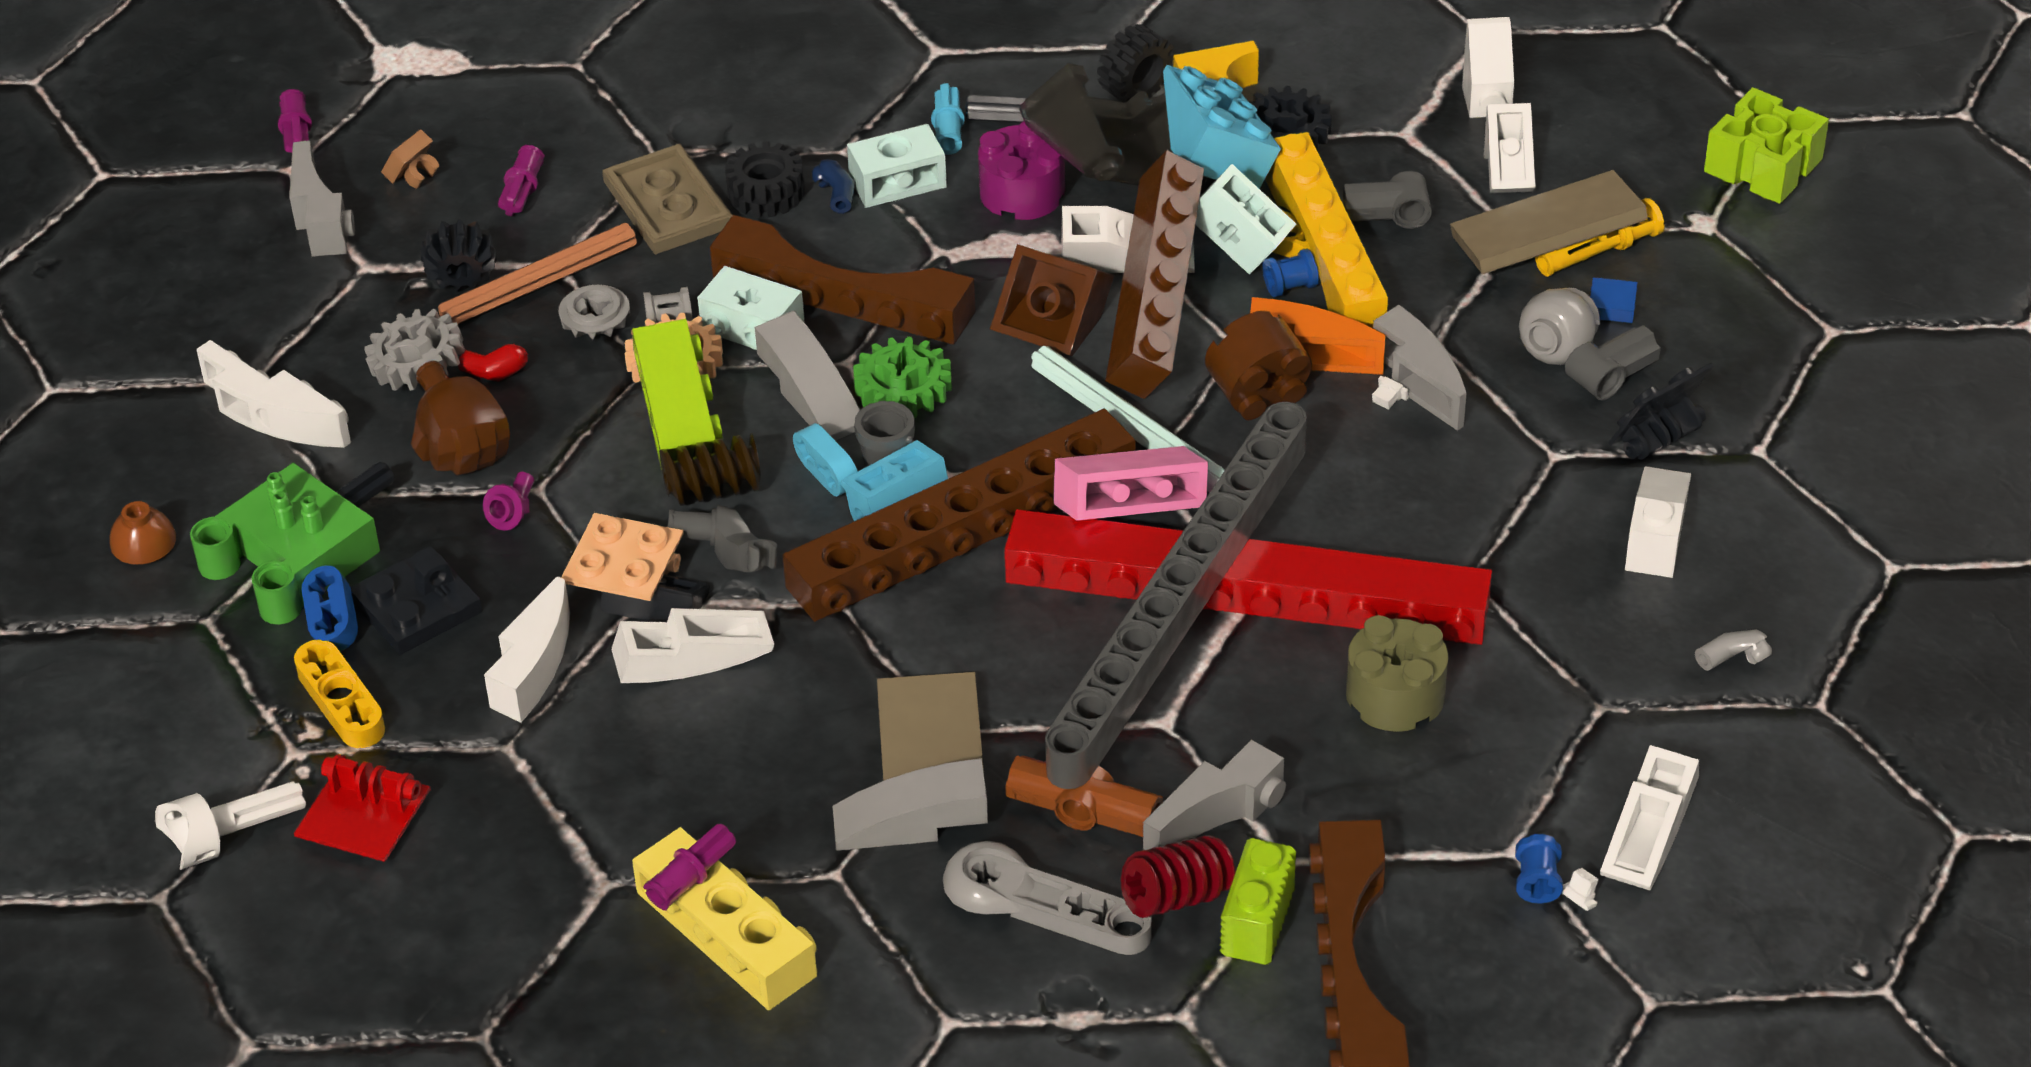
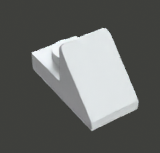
[1484,103,1535,193]

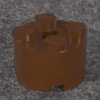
[1205,311,1312,420]

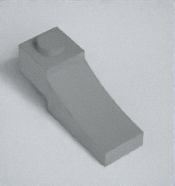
[289,141,355,257]
[1143,740,1286,850]

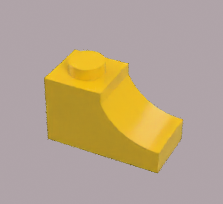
[1173,41,1259,88]

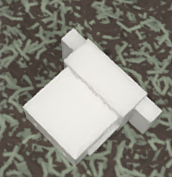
[1372,376,1409,410]
[1562,868,1599,911]

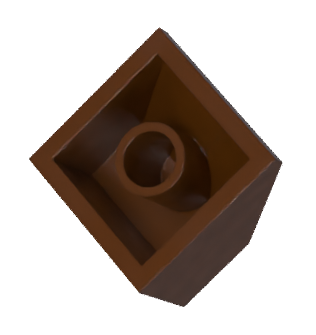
[990,244,1114,356]

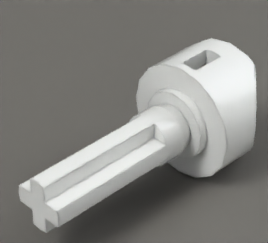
[155,781,306,870]

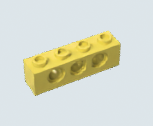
[632,827,817,1011]

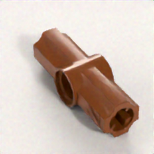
[1005,755,1163,837]

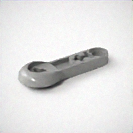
[942,841,1152,955]

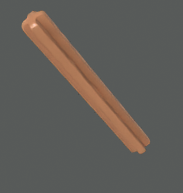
[438,223,637,325]

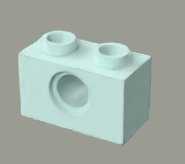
[847,124,947,208]

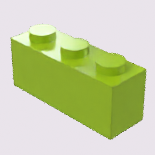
[632,318,723,470]

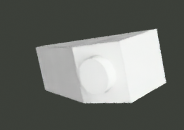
[1625,466,1691,578]

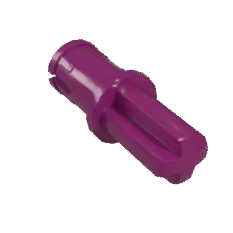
[278,89,312,153]
[498,145,545,216]
[643,823,736,910]

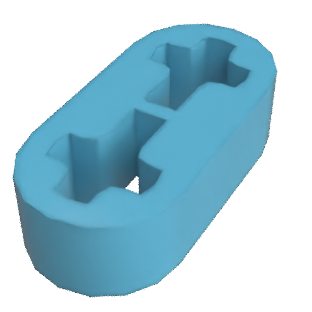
[793,423,858,497]

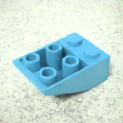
[1163,65,1281,189]

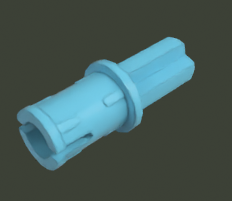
[931,83,964,155]

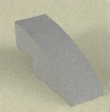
[1373,305,1466,431]
[755,310,860,441]
[832,758,988,851]

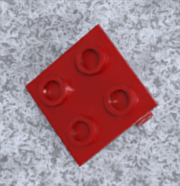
[294,754,431,862]

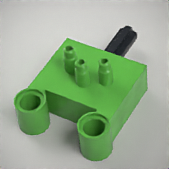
[190,462,395,625]

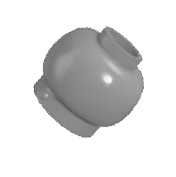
[1518,288,1600,365]

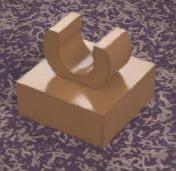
[381,129,439,189]

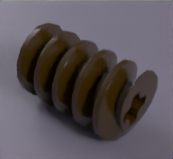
[660,432,761,506]

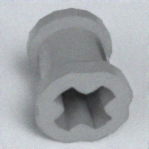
[643,287,693,323]

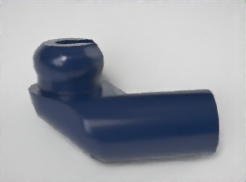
[812,159,855,213]

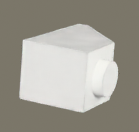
[1462,17,1514,118]

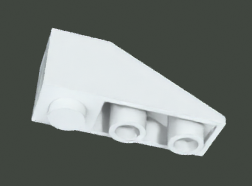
[1061,206,1195,273]

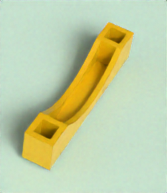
[1265,132,1388,328]

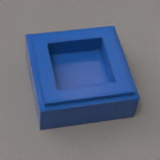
[1590,277,1638,323]

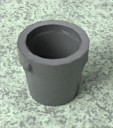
[854,401,915,467]

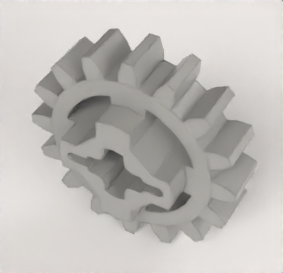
[364,309,465,391]

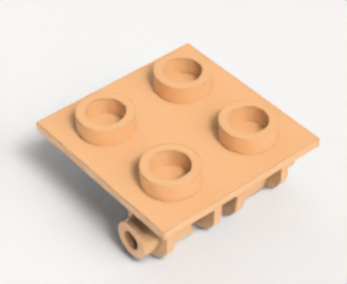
[561,513,684,601]

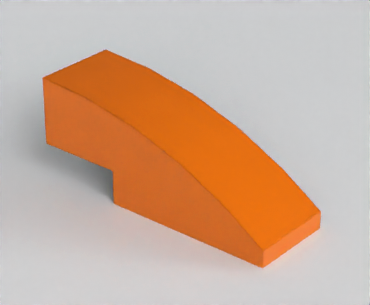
[1250,297,1385,375]

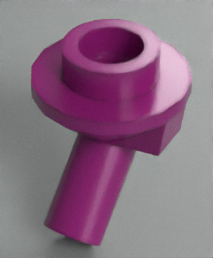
[483,472,535,531]

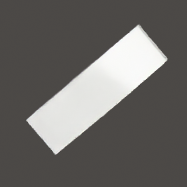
[484,576,570,723]
[611,608,774,683]
[1600,745,1699,890]

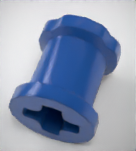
[1263,249,1319,297]
[1515,834,1563,904]

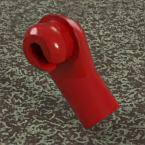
[458,344,528,382]

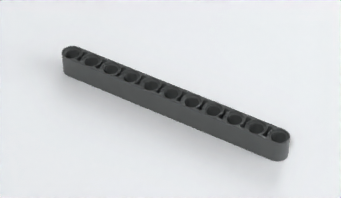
[1045,402,1307,789]

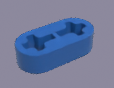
[302,565,358,652]

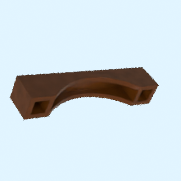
[710,215,976,345]
[1308,820,1409,1067]

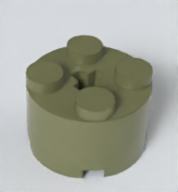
[1346,615,1448,732]

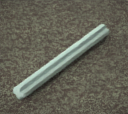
[1031,346,1225,493]

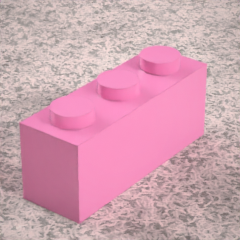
[1054,446,1208,521]

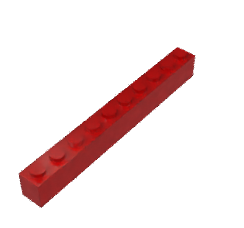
[1004,509,1492,645]

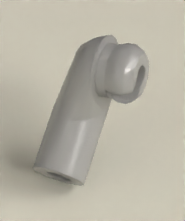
[1695,629,1772,671]

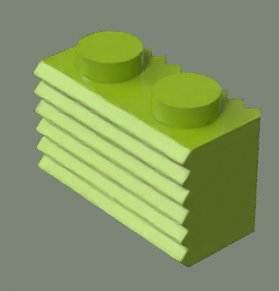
[1220,838,1296,965]

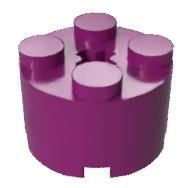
[978,119,1065,220]

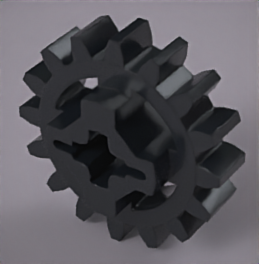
[1248,86,1332,152]

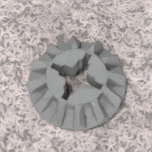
[558,285,631,340]

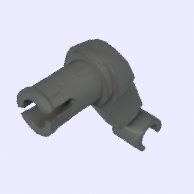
[668,505,777,572]

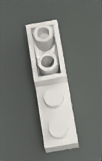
[196,340,351,448]

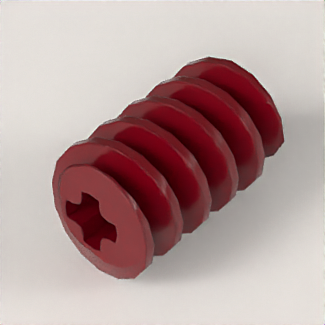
[1121,835,1235,918]

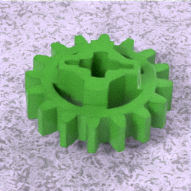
[853,337,952,418]

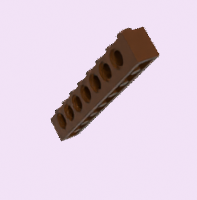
[783,408,1135,622]

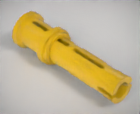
[1535,198,1665,277]

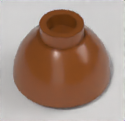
[110,501,176,565]

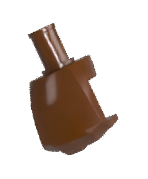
[411,361,510,476]

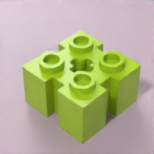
[1704,87,1829,204]

